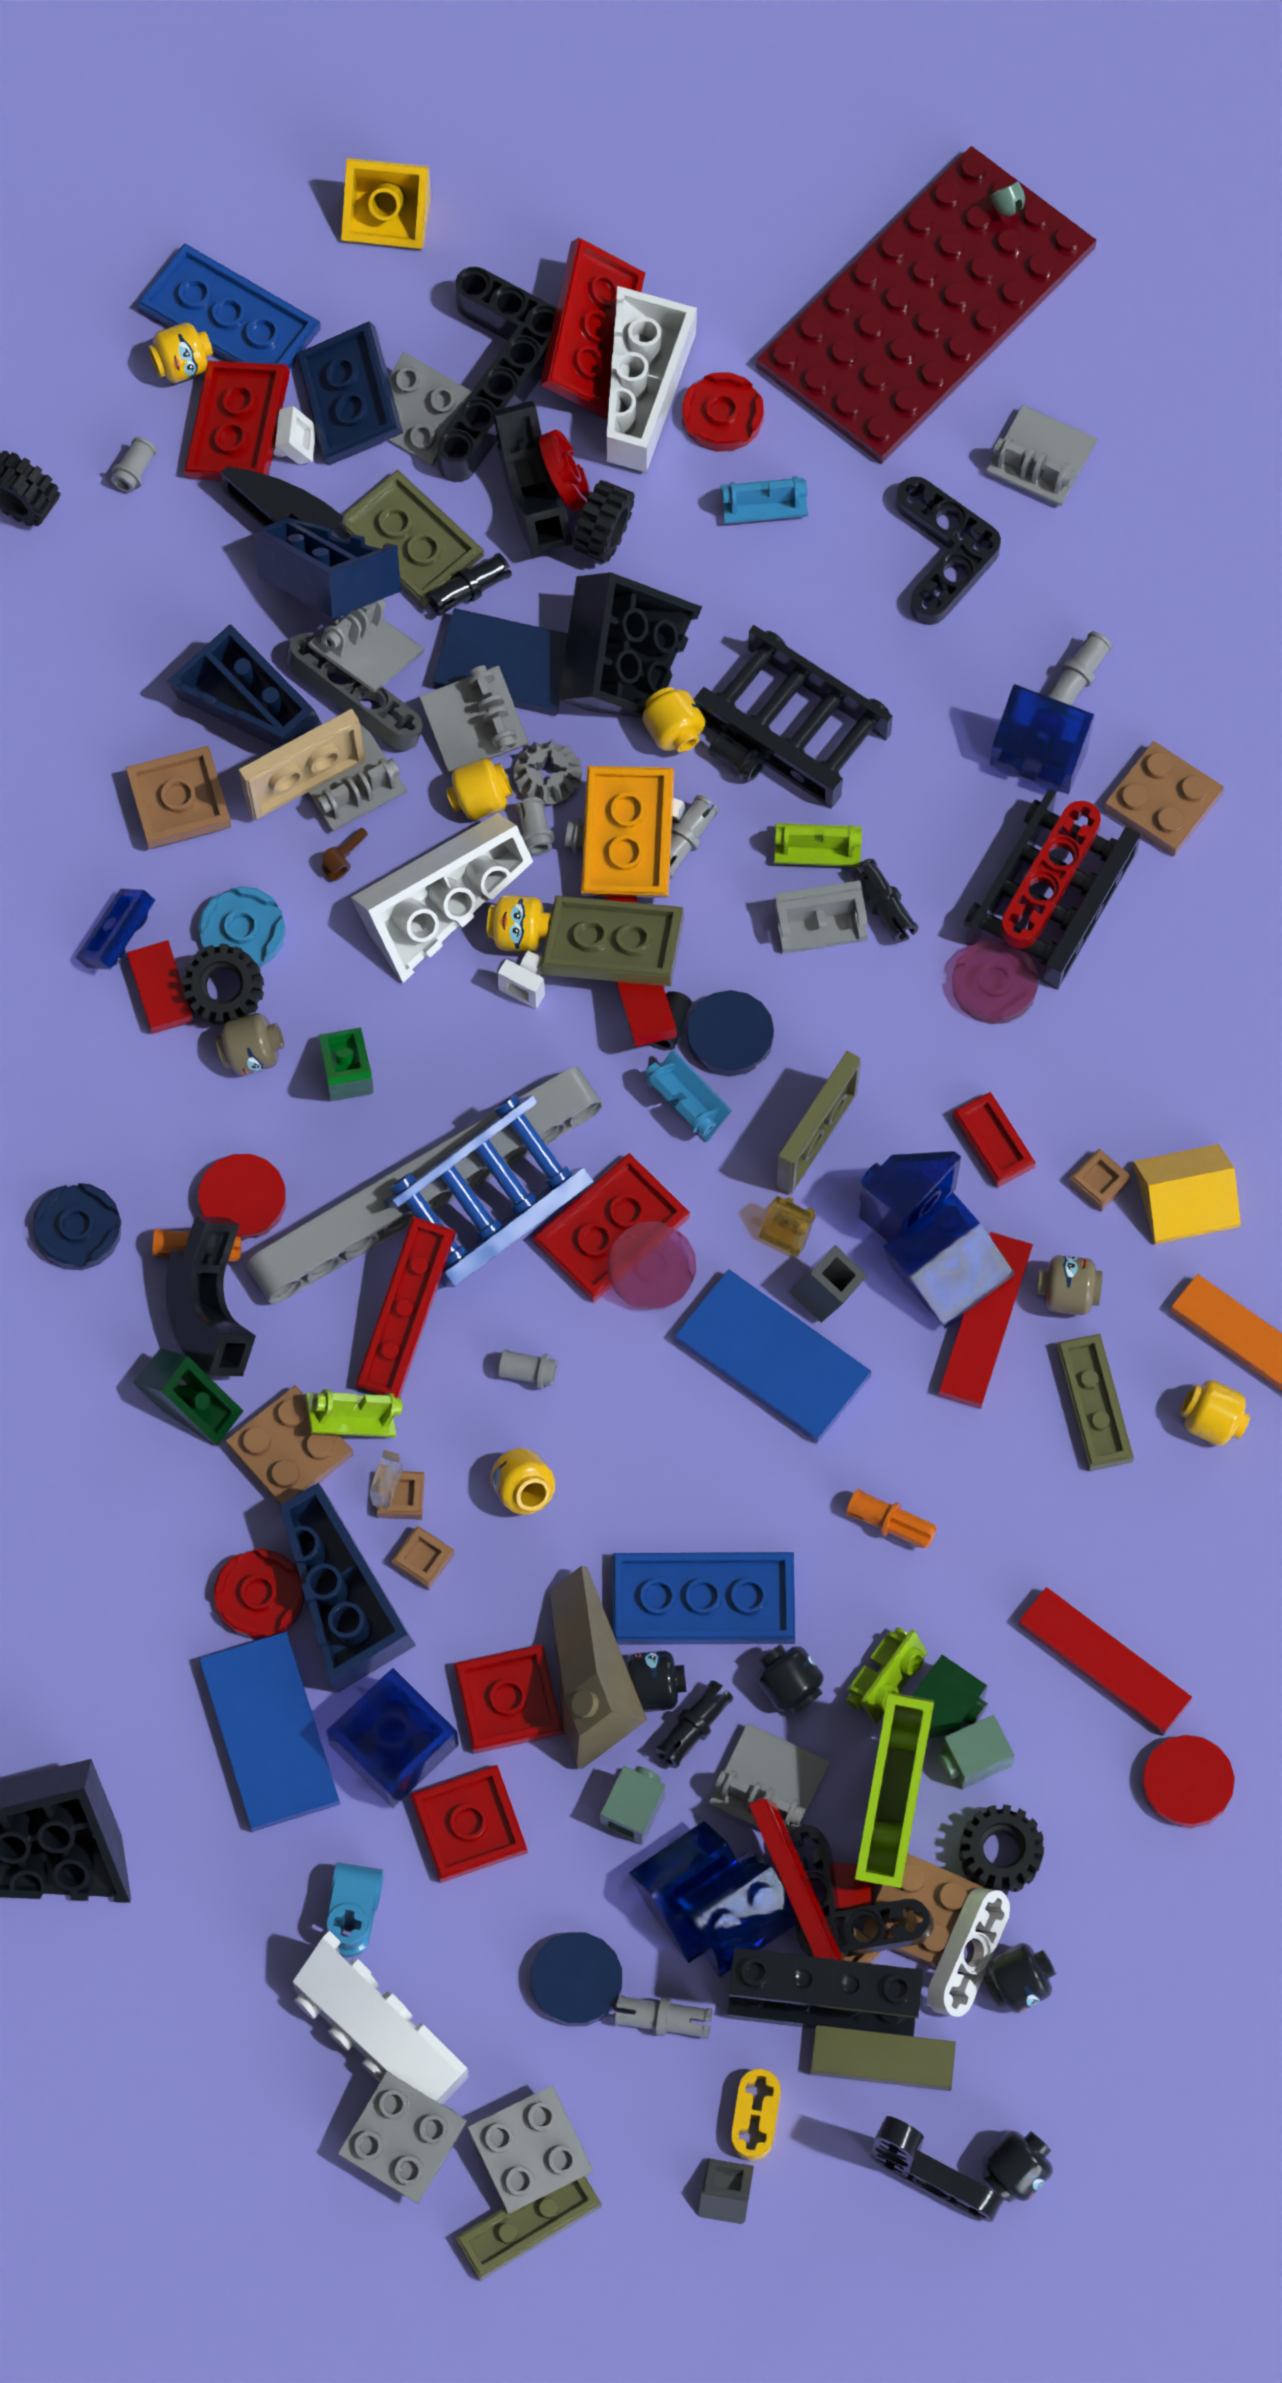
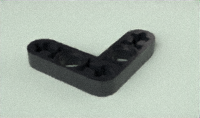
[896,477,1001,625]
[789,1825,934,1958]
[871,2116,1003,2222]

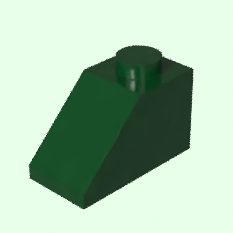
[134,1348,243,1446]
[912,1655,988,1739]

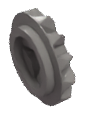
[513,739,582,805]

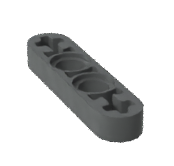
[285,633,423,750]

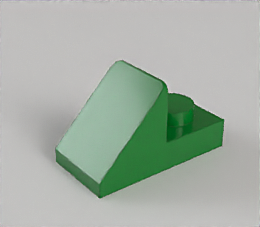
[318,1027,373,1101]

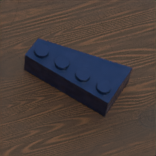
[280,1482,416,1693]

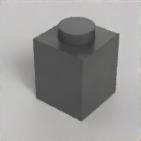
[789,1245,868,1323]

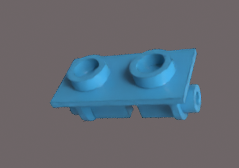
[720,476,808,524]
[644,1050,732,1142]

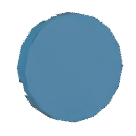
[198,886,286,968]

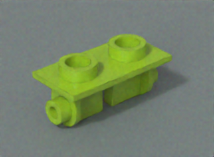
[774,823,862,867]
[305,1389,403,1438]
[845,1627,928,1725]

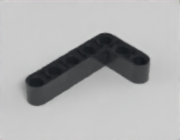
[437,267,556,482]

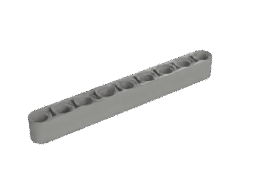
[246,1067,603,1304]

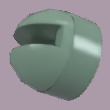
[989,181,1026,216]

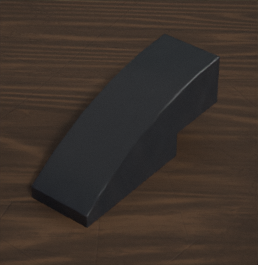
[221,467,347,540]

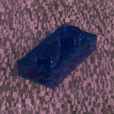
[76,888,156,970]

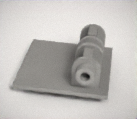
[389,352,472,466]
[986,405,1098,506]
[308,599,425,693]
[419,665,529,775]
[308,725,407,832]
[708,1723,831,1833]
[338,2072,467,2204]
[467,2085,594,2214]

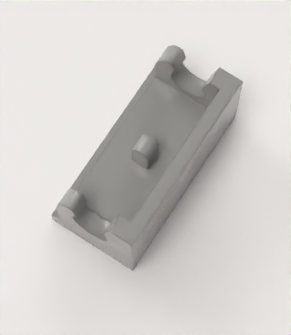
[774,880,868,954]

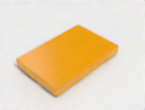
[581,766,675,898]

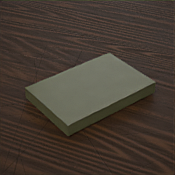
[342,469,484,608]
[541,896,684,986]
[776,1051,861,1195]

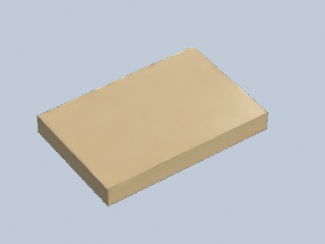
[238,708,366,820]

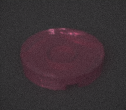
[951,940,1038,1024]
[607,1221,696,1310]

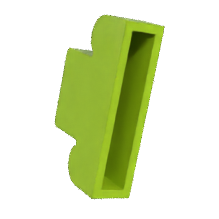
[855,1692,934,1888]

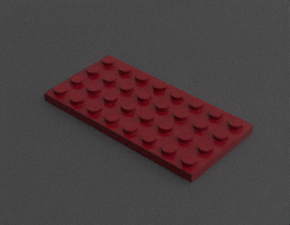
[756,146,1097,464]

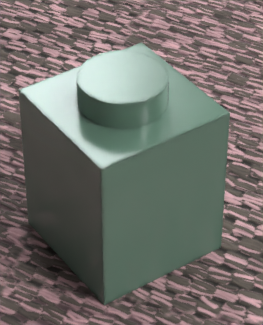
[939,1714,1014,1789]
[600,1766,666,1845]

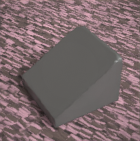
[698,2158,754,2224]

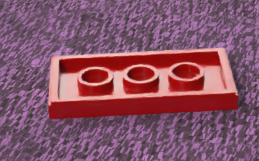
[540,237,645,420]

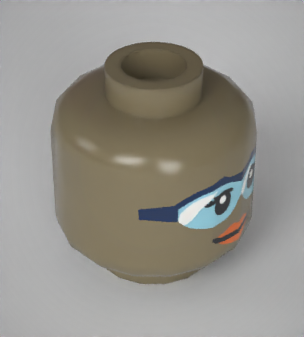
[216,1013,284,1076]
[1037,1255,1102,1315]

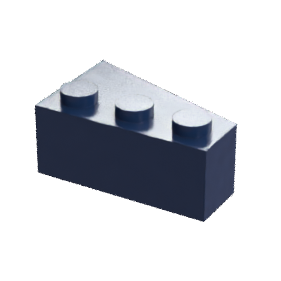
[254,517,401,619]
[167,624,322,748]

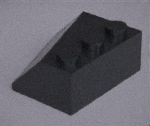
[558,572,702,718]
[0,1759,131,1903]

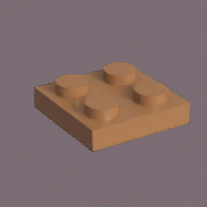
[1104,741,1224,856]
[126,745,232,849]
[226,1385,353,1506]
[862,1853,984,1969]

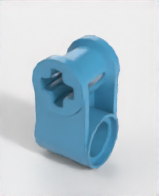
[327,1862,384,1958]

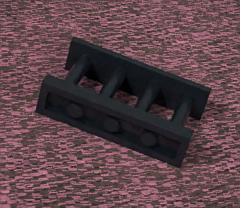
[694,625,893,809]
[964,789,1141,990]
[727,1948,923,2037]

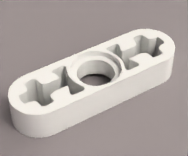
[928,1888,1010,2017]

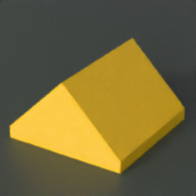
[341,157,431,249]
[1133,1144,1241,1245]

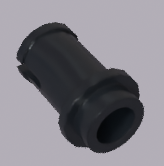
[708,731,765,781]
[652,991,692,1050]

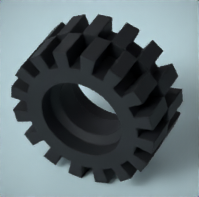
[0,451,60,526]
[572,480,635,563]
[182,944,264,1025]
[959,1804,1044,1895]

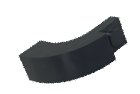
[492,401,573,555]
[166,1216,256,1377]

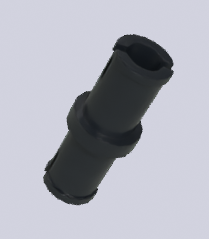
[427,553,512,616]
[851,859,919,943]
[654,1680,734,1769]

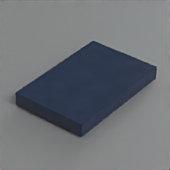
[296,321,403,465]
[432,608,568,716]

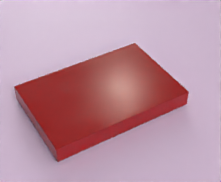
[184,361,290,481]
[533,1153,690,1303]

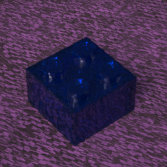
[326,1668,459,1808]

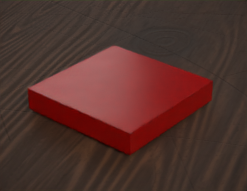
[454,1644,563,1754]
[410,1765,528,1883]

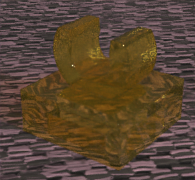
[759,1196,816,1256]

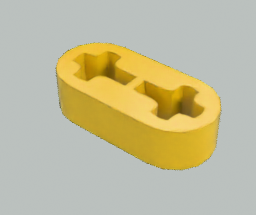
[731,2069,781,2161]

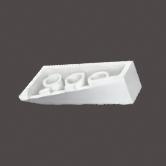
[607,286,697,473]
[351,813,533,983]
[293,1931,469,2105]

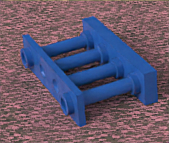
[383,1094,594,1287]

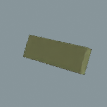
[1056,1334,1134,1472]
[811,2025,956,2091]
[455,2176,602,2281]

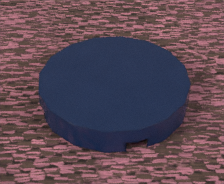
[687,990,774,1076]
[33,1183,122,1270]
[531,1932,622,2026]

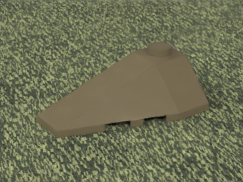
[550,1566,647,1769]

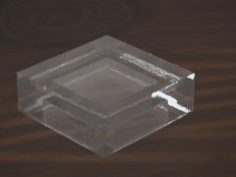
[370,1450,403,1509]

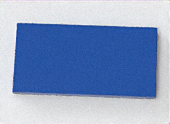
[137,243,321,370]
[675,1269,871,1443]
[613,1552,795,1645]
[199,1631,340,1832]

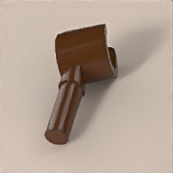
[322,828,368,881]

